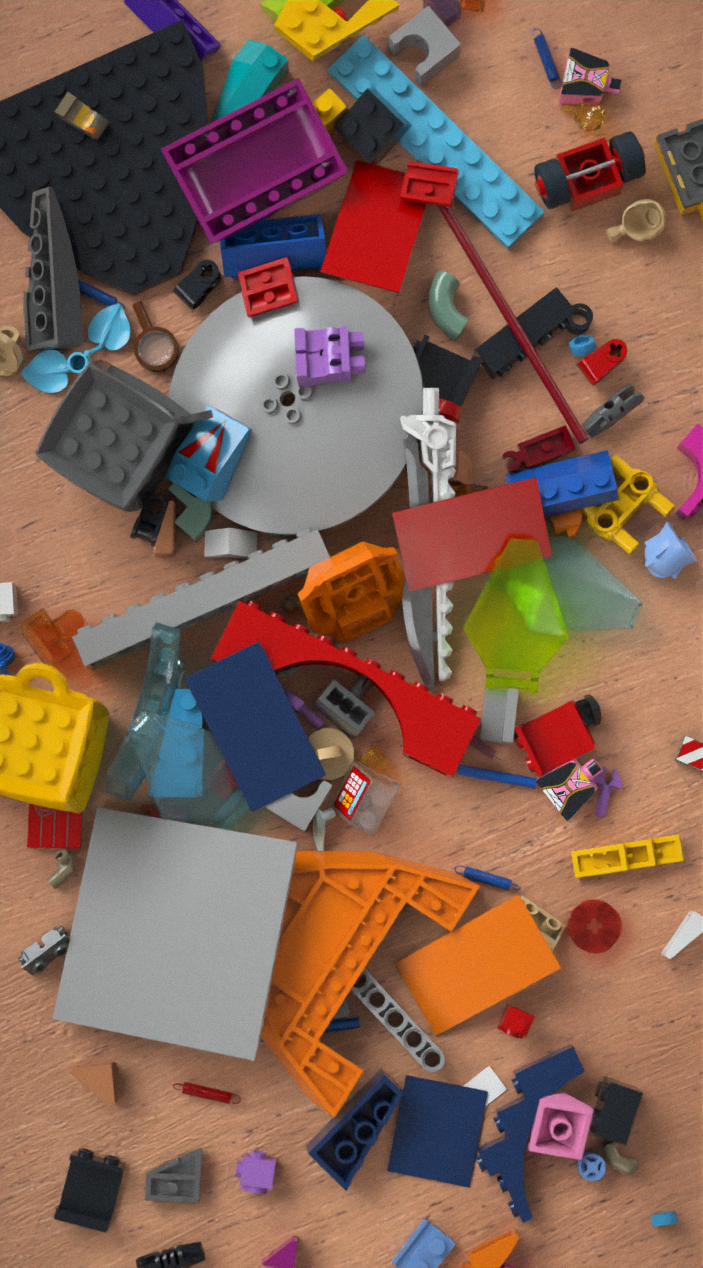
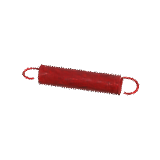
[173,1082,241,1104]

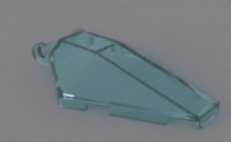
[486,536,643,633]
[128,710,250,830]

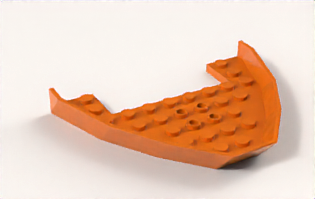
[261,851,480,1117]

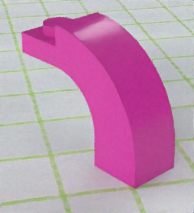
[675,423,703,520]

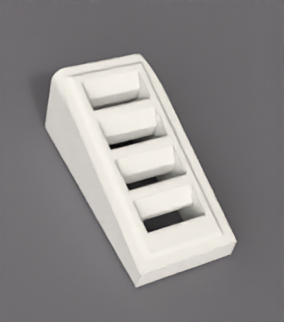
[661,911,703,959]

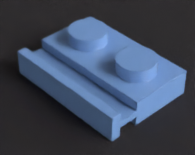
[392,1217,456,1268]

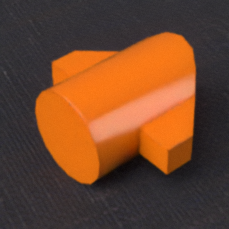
[549,509,582,539]

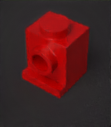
[497,1004,534,1039]

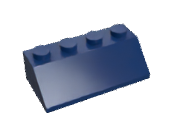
[220,214,326,278]
[506,450,619,517]

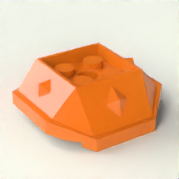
[298,541,405,642]

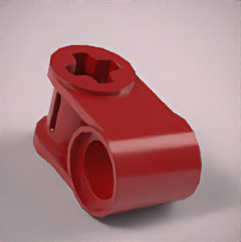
[577,339,627,386]

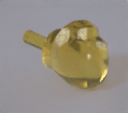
[561,103,605,133]

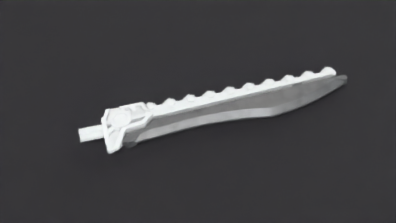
[400,388,456,692]

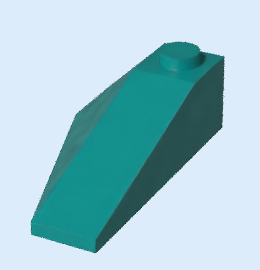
[211,40,289,123]

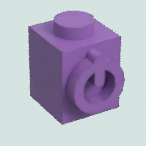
[235,1150,276,1194]

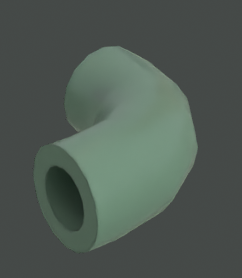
[428,270,469,341]

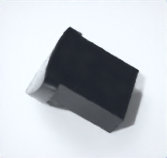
[575,694,601,726]

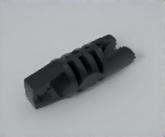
[136,1242,206,1268]

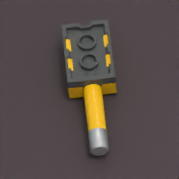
[653,119,703,220]

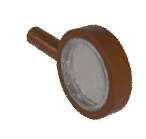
[132,301,179,372]

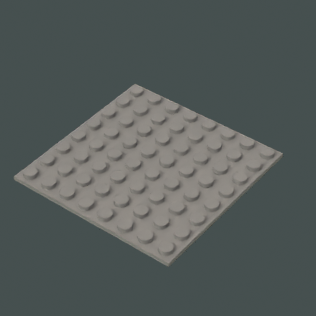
[53,807,298,1061]

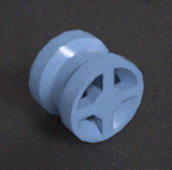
[577,1151,606,1181]

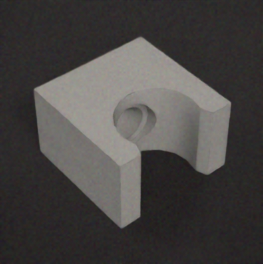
[388,6,461,87]
[264,781,333,831]

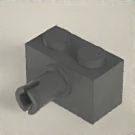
[312,675,376,739]

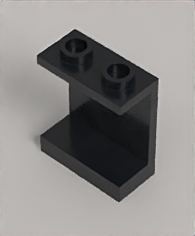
[413,335,482,407]
[54,1148,126,1233]

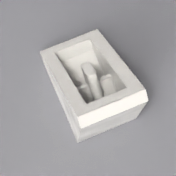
[204,528,257,559]

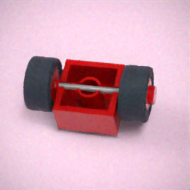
[534,131,646,211]

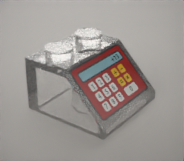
[330,760,401,837]

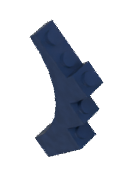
[475,1044,585,1223]

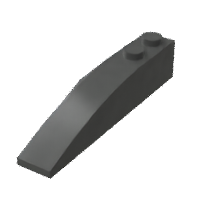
[23,187,83,352]

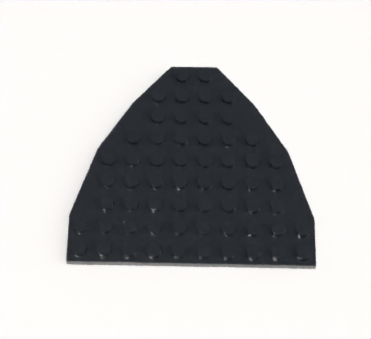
[0,20,209,296]

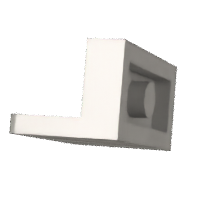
[480,688,519,744]

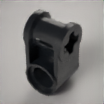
[173,260,221,310]
[130,494,168,547]

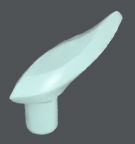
[313,808,336,851]

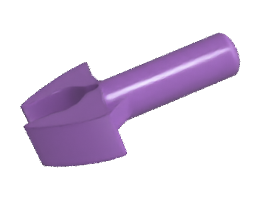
[285,689,325,728]
[593,767,622,818]

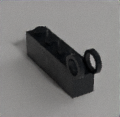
[473,287,593,379]

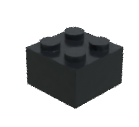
[334,88,412,164]
[589,1076,643,1146]

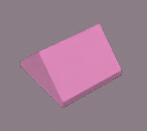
[528,1092,594,1160]

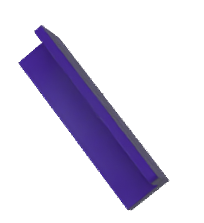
[124,0,221,63]

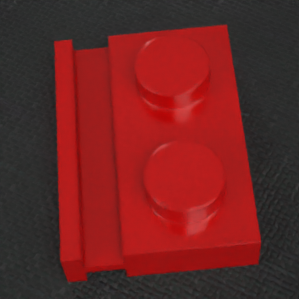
[400,161,460,208]

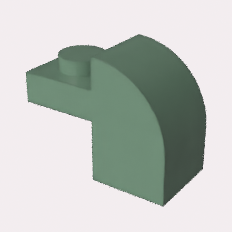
[168,483,213,542]

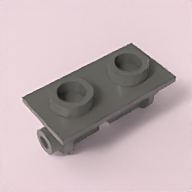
[18,925,70,976]

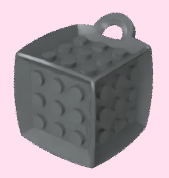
[35,360,214,512]

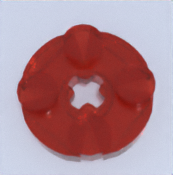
[567,899,622,953]

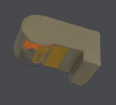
[55,92,109,140]

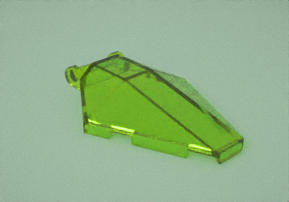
[463,538,569,693]

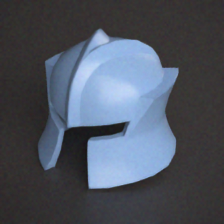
[644,521,697,579]

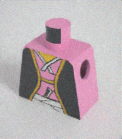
[559,48,622,105]
[536,758,603,821]

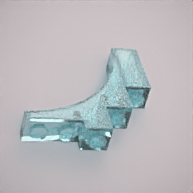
[105,622,184,802]

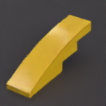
[571,834,685,878]

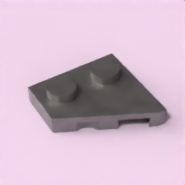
[145,1148,202,1203]

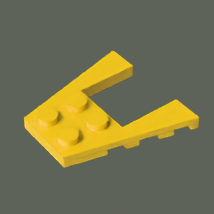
[274,0,399,61]

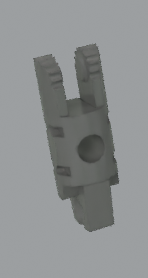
[582,384,645,438]

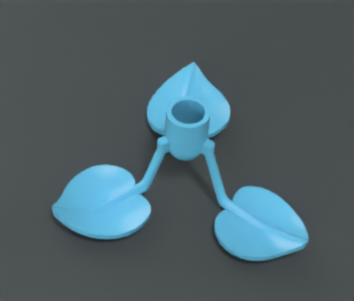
[21,304,131,393]

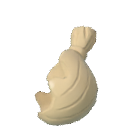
[606,199,666,242]

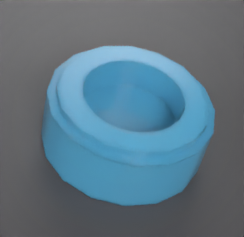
[569,335,596,356]
[650,1211,678,1226]

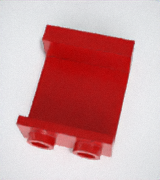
[514,700,597,776]

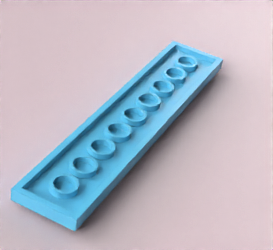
[327,35,545,250]

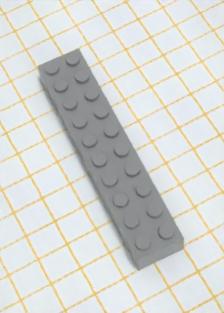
[72,529,330,671]

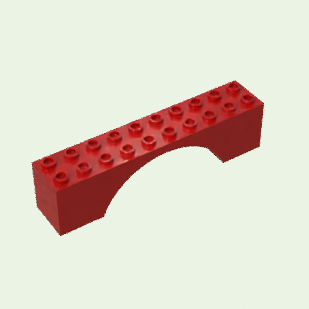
[211,600,481,778]

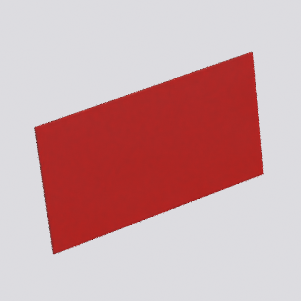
[320,160,426,293]
[392,477,552,592]

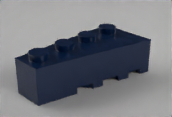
[306,1068,404,1191]

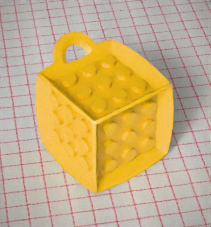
[0,663,109,814]

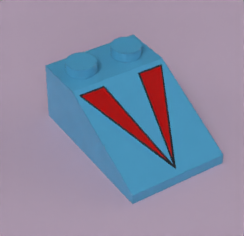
[165,406,251,501]

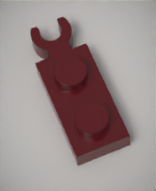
[502,425,576,472]

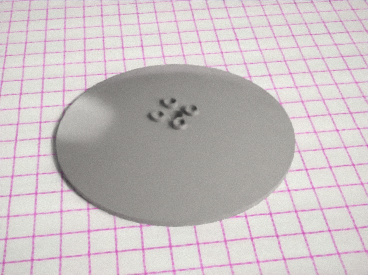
[169,276,423,535]

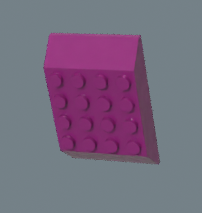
[161,78,348,244]

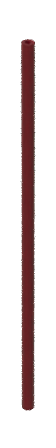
[417,160,589,444]

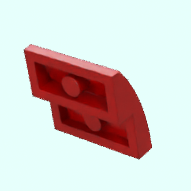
[238,257,298,318]

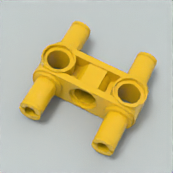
[581,454,675,555]

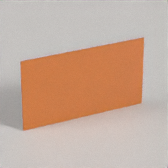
[394,894,562,1036]

